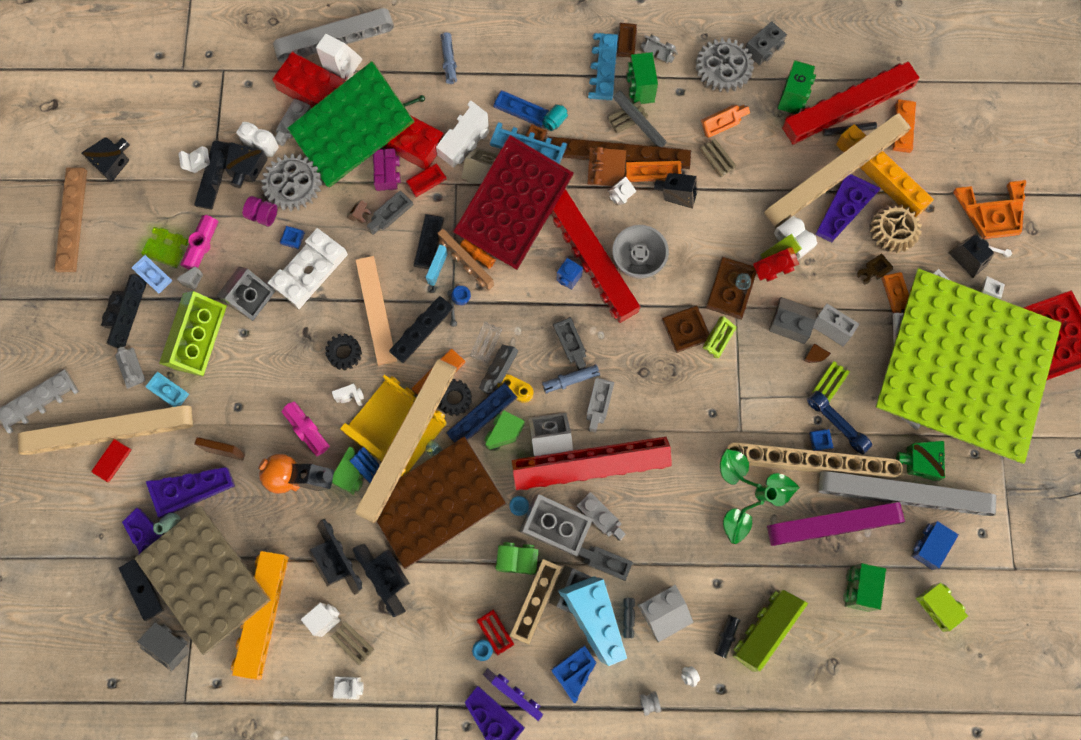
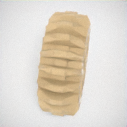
[870,203,922,253]

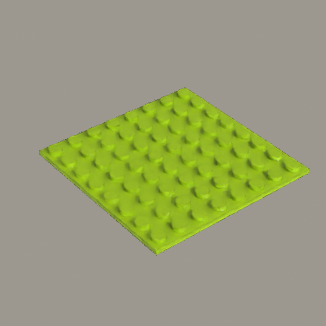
[876,268,1061,464]

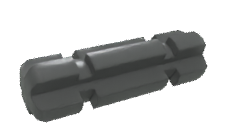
[623,598,635,639]

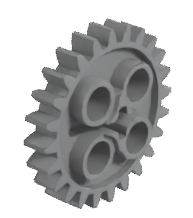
[696,38,754,93]
[261,154,322,211]

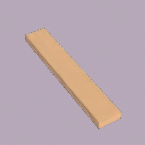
[356,256,397,366]

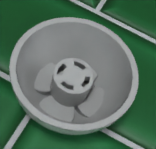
[613,225,669,279]

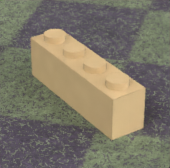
[510,559,562,645]

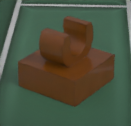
[347,200,371,223]

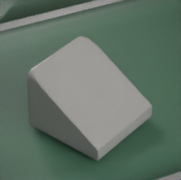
[177,267,203,290]

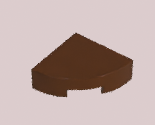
[804,344,831,363]

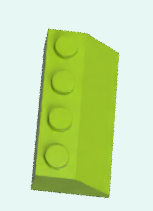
[159,291,227,376]
[733,589,808,672]

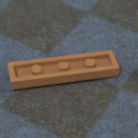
[438,229,494,291]

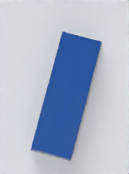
[493,90,549,128]

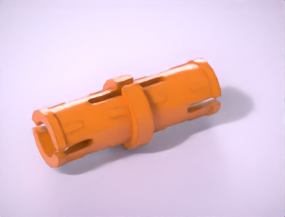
[460,239,496,269]

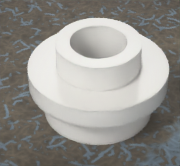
[681,666,700,687]

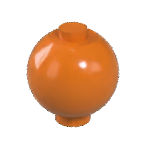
[258,454,303,494]

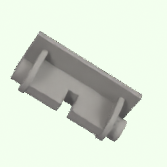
[640,35,678,63]
[115,347,146,389]

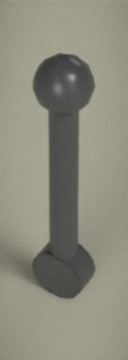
[447,290,457,327]

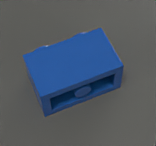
[911,521,959,570]

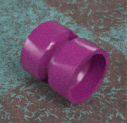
[242,196,278,227]

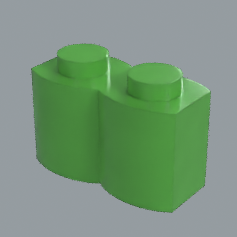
[496,542,538,575]

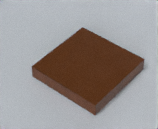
[662,305,710,353]
[194,437,245,461]

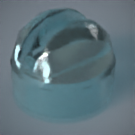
[736,273,751,290]
[426,439,443,457]

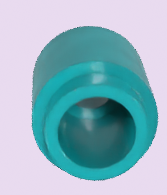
[542,104,568,131]

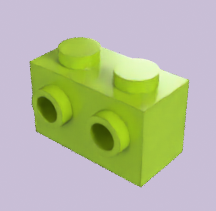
[916,582,968,632]

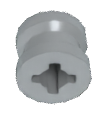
[639,691,661,716]

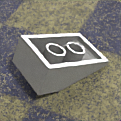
[519,494,593,556]

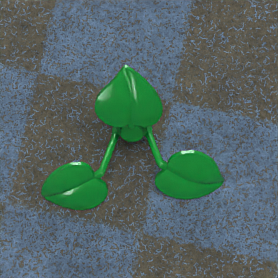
[720,449,800,544]

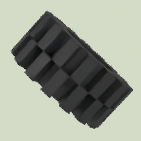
[325,333,362,370]
[439,379,472,416]

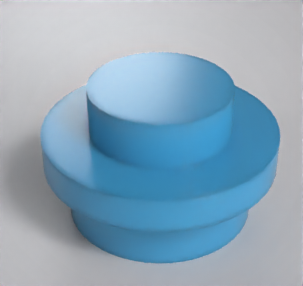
[509,496,529,516]
[472,640,493,661]

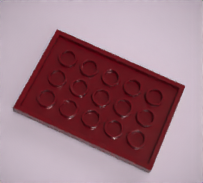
[453,135,574,270]

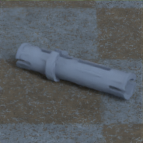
[440,32,457,84]
[542,364,600,394]

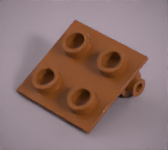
[587,147,626,186]

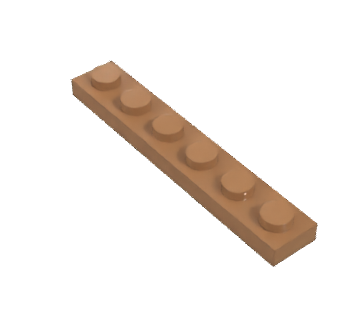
[55,168,87,272]

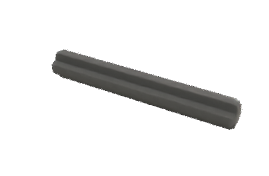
[613,90,667,147]

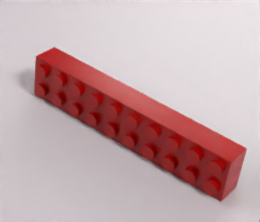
[272,52,444,170]

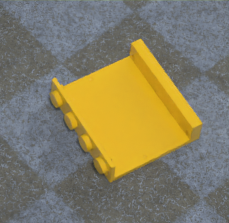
[340,374,447,477]

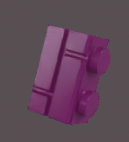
[373,149,401,191]

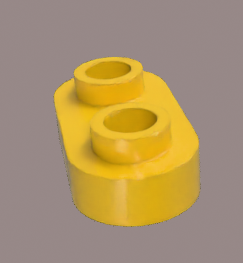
[497,374,534,403]

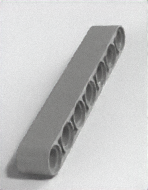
[273,8,394,62]

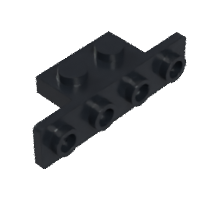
[194,141,230,210]
[101,274,147,349]
[389,296,453,363]
[309,519,362,595]
[352,544,410,618]

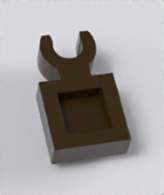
[857,253,893,285]

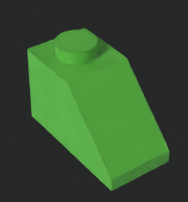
[332,446,363,495]

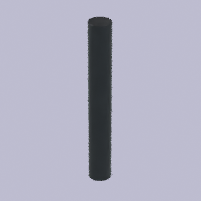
[822,122,877,136]

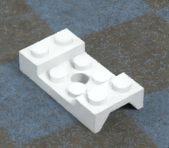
[268,228,348,309]

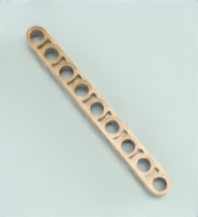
[764,113,911,228]
[356,359,457,523]
[17,406,193,455]
[724,443,903,480]

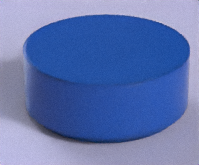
[451,286,471,305]

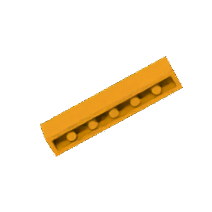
[836,124,934,218]
[231,551,289,680]

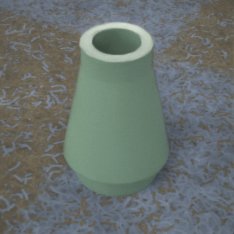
[153,513,181,534]

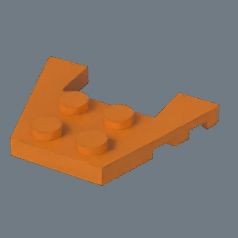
[953,180,1026,239]

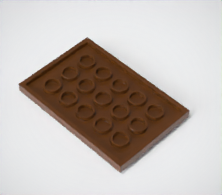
[377,437,507,569]

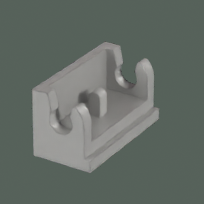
[813,304,859,347]

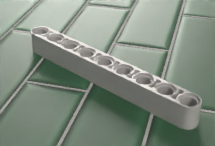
[818,471,997,516]

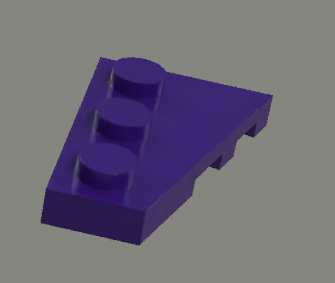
[483,668,544,721]

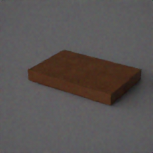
[706,256,756,320]

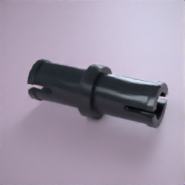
[714,615,741,659]

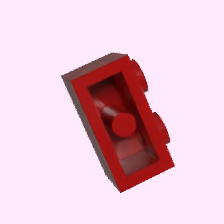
[753,247,799,282]

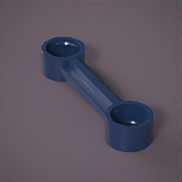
[807,391,873,455]

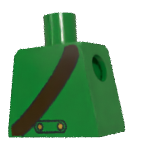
[896,441,945,481]

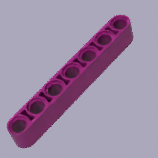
[766,502,905,546]

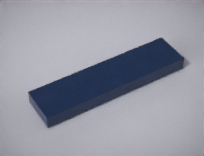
[446,383,518,443]

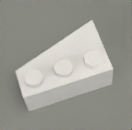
[316,34,362,81]
[436,101,489,168]

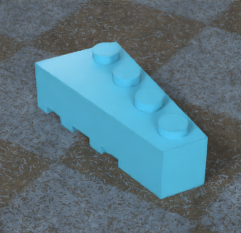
[558,576,627,666]

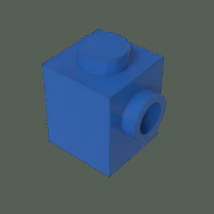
[556,258,583,290]

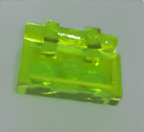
[141,227,189,269]

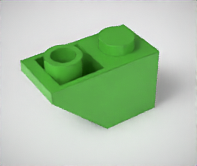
[484,411,525,450]

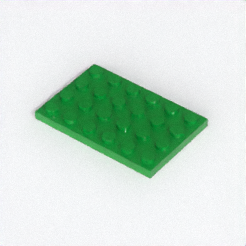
[288,61,415,187]

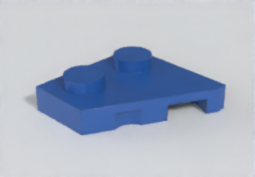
[551,645,596,704]

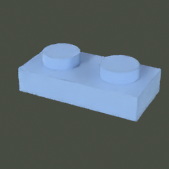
[131,255,172,294]

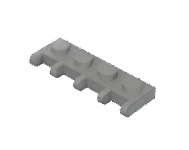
[0,370,79,434]

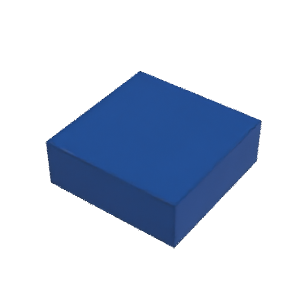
[280,226,305,249]
[809,429,834,451]

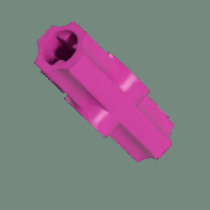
[180,215,219,270]
[281,401,330,456]

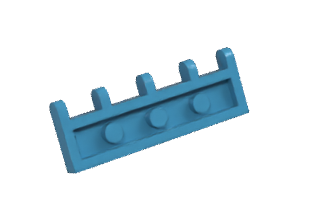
[588,33,618,101]
[490,122,567,164]

